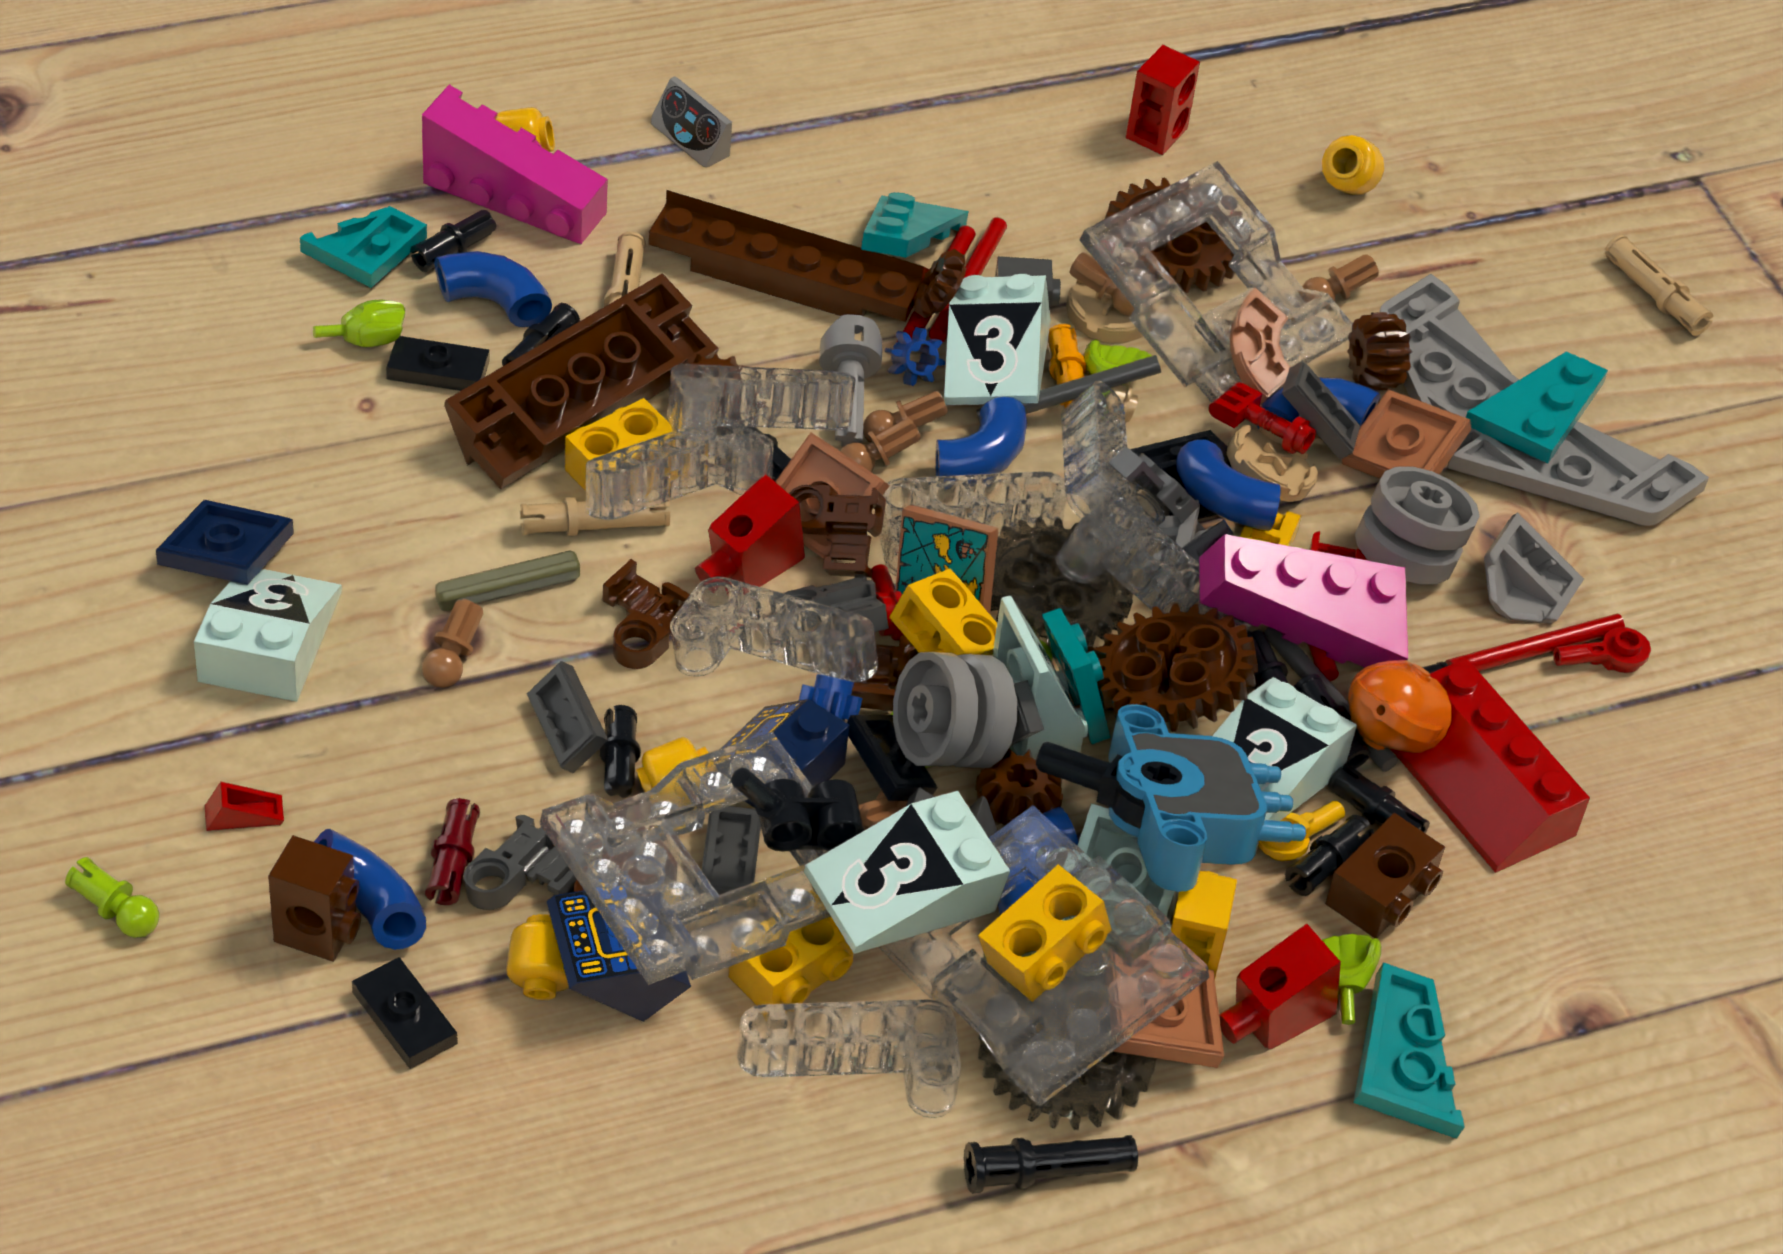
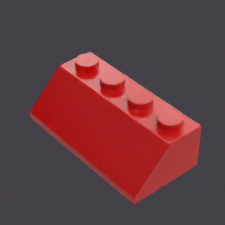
[1391,658,1590,873]

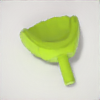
[313,300,405,347]
[1084,339,1152,407]
[1322,933,1382,1025]

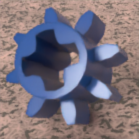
[884,327,946,386]
[798,674,862,722]

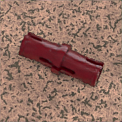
[425,798,480,906]

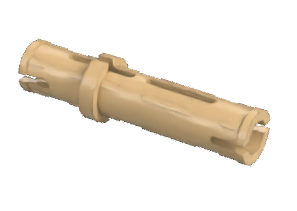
[604,232,646,307]
[1604,234,1714,336]
[520,495,670,536]

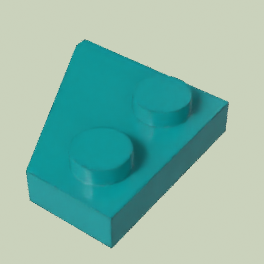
[300,206,427,288]
[1042,608,1111,744]

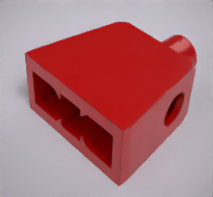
[695,474,805,593]
[1219,924,1341,1049]

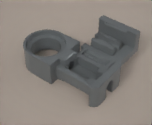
[1109,446,1199,523]
[775,574,889,639]
[464,815,589,910]

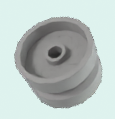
[1355,467,1480,585]
[893,652,1017,768]

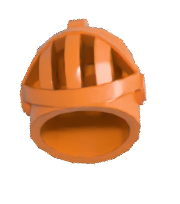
[1348,660,1451,753]

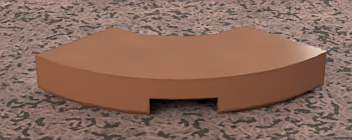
[1230,288,1290,406]

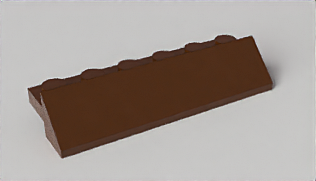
[649,190,929,322]
[444,273,719,489]

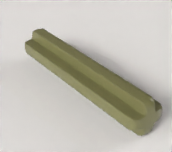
[435,550,580,611]

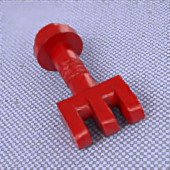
[1209,382,1316,454]

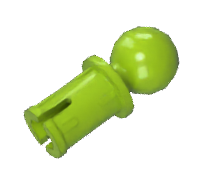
[65,857,160,938]

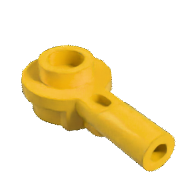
[1258,801,1345,861]

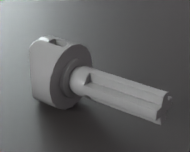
[819,314,882,447]

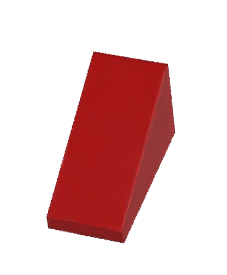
[205,781,284,831]

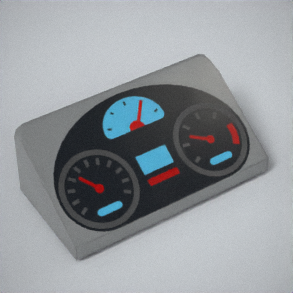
[651,76,732,167]

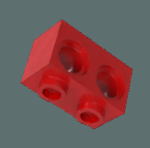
[1126,44,1200,155]

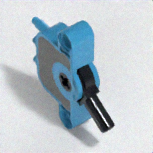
[1035,704,1306,892]

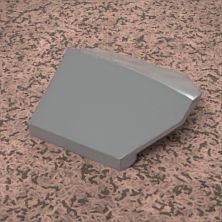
[1484,512,1584,624]

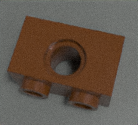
[1325,813,1445,938]
[268,835,361,962]

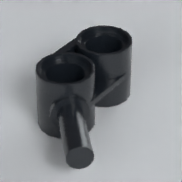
[731,767,864,852]

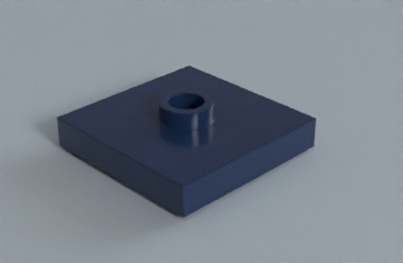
[156,499,294,585]

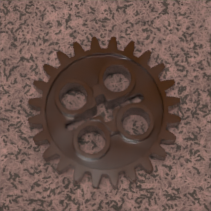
[1102,178,1249,293]
[1095,603,1258,732]

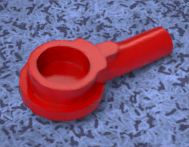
[871,564,905,640]
[1553,627,1651,673]

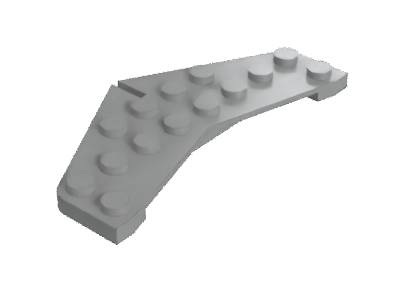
[1380,274,1709,526]

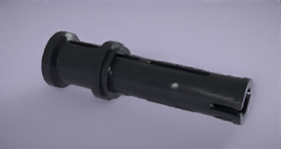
[964,1135,1138,1194]

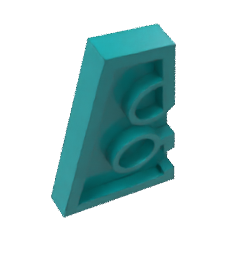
[861,192,969,258]
[1466,351,1608,463]
[1353,962,1465,1139]

